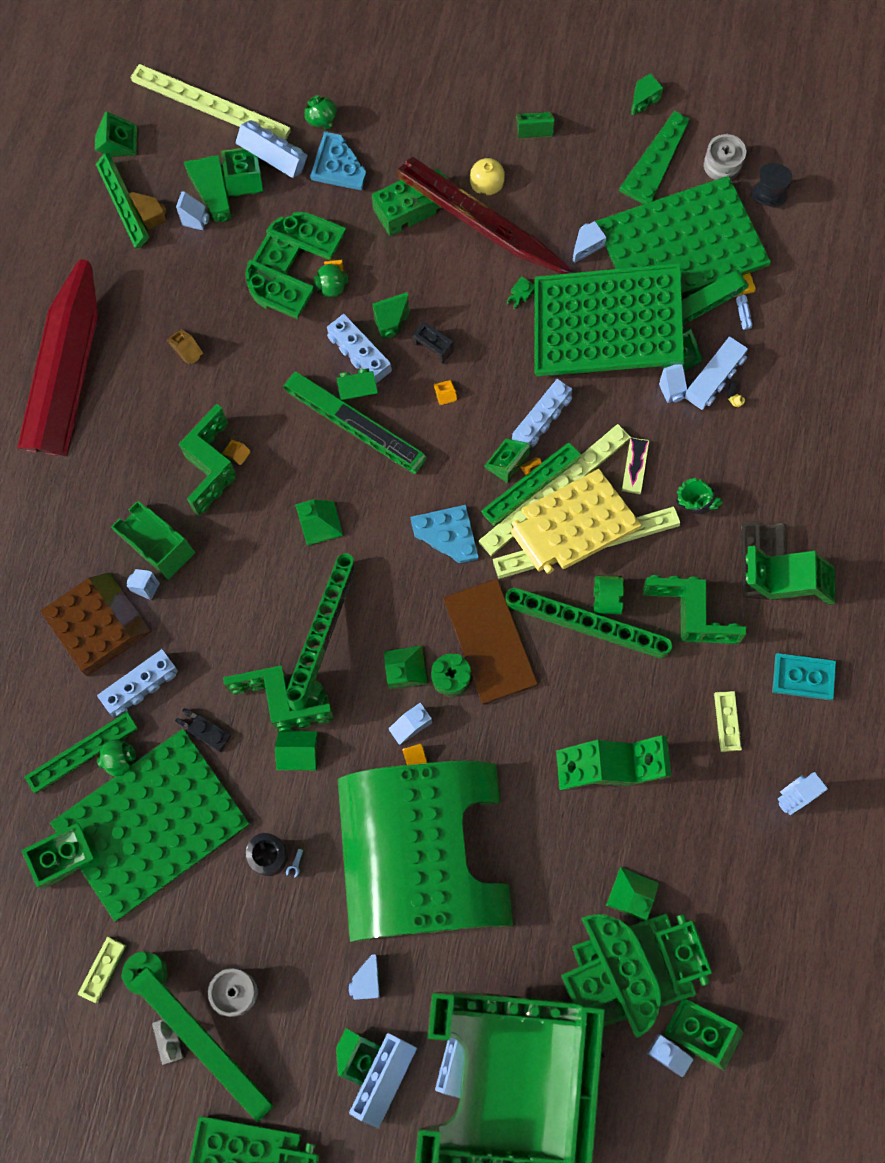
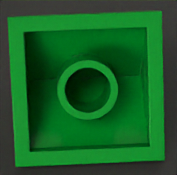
[516,112,554,138]
[484,438,530,483]
[275,731,318,771]

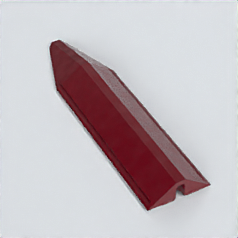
[397,156,573,274]
[17,259,98,457]

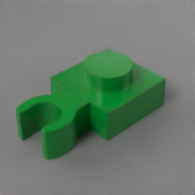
[507,276,535,309]

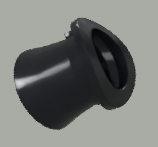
[752,163,792,207]
[246,833,287,876]

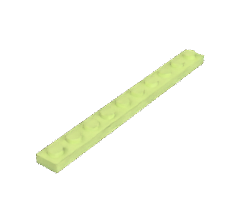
[131,64,291,140]
[479,424,630,556]
[493,507,680,579]

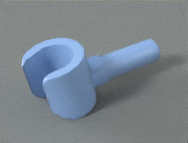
[286,849,303,878]

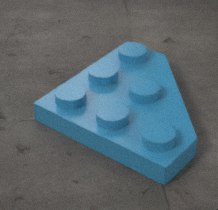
[311,132,366,190]
[410,505,478,563]

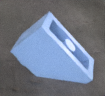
[176,192,209,230]
[573,221,606,263]
[659,365,687,403]
[127,569,160,600]
[389,703,432,745]
[349,954,380,1000]
[647,1035,694,1078]

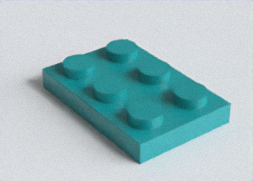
[772,653,836,701]

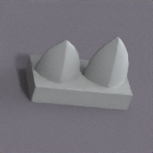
[152,1020,184,1065]

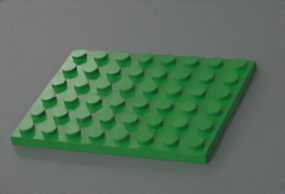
[596,175,771,296]
[535,263,684,376]
[50,729,250,922]

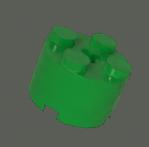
[593,575,623,614]
[431,654,471,697]
[121,952,168,995]

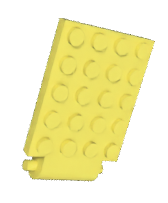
[511,469,641,574]

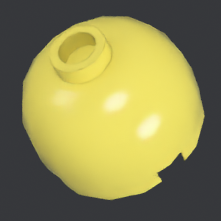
[470,158,505,195]

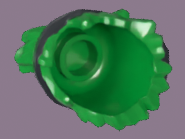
[676,478,723,514]

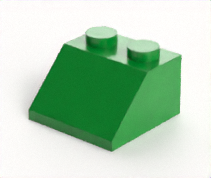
[337,368,377,400]

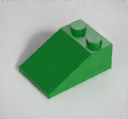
[221,148,263,196]
[21,822,94,889]
[663,999,743,1071]

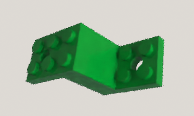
[179,404,236,516]
[746,546,836,605]
[642,575,746,644]
[223,665,334,732]
[556,735,671,790]

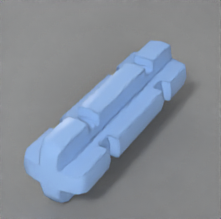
[736,295,753,330]

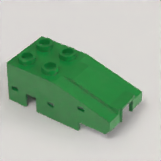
[372,168,448,236]
[111,501,195,580]

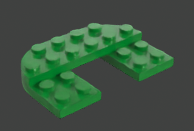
[246,212,346,319]

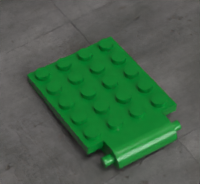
[572,914,713,1027]
[189,1116,320,1163]

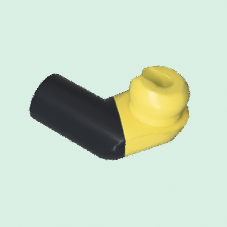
[727,381,745,407]

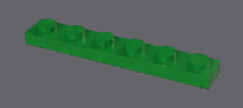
[96,153,149,248]
[481,442,581,526]
[24,712,138,794]

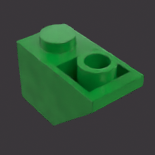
[631,74,663,115]

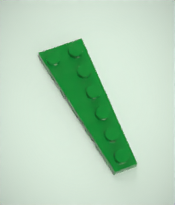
[619,111,689,205]

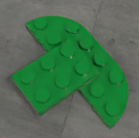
[561,914,661,1038]

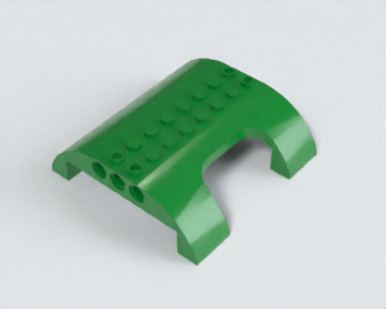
[338,761,513,942]
[415,991,604,1163]

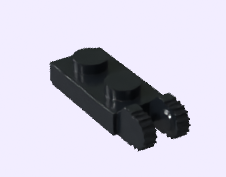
[175,707,231,752]

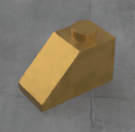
[129,192,167,230]
[167,329,203,364]

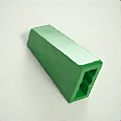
[184,155,232,222]

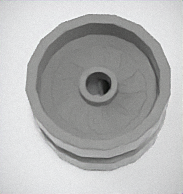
[704,134,746,180]
[208,968,258,1017]

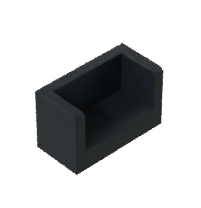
[413,322,453,364]

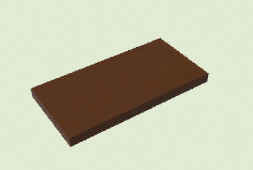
[443,579,537,705]

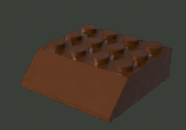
[40,572,151,677]

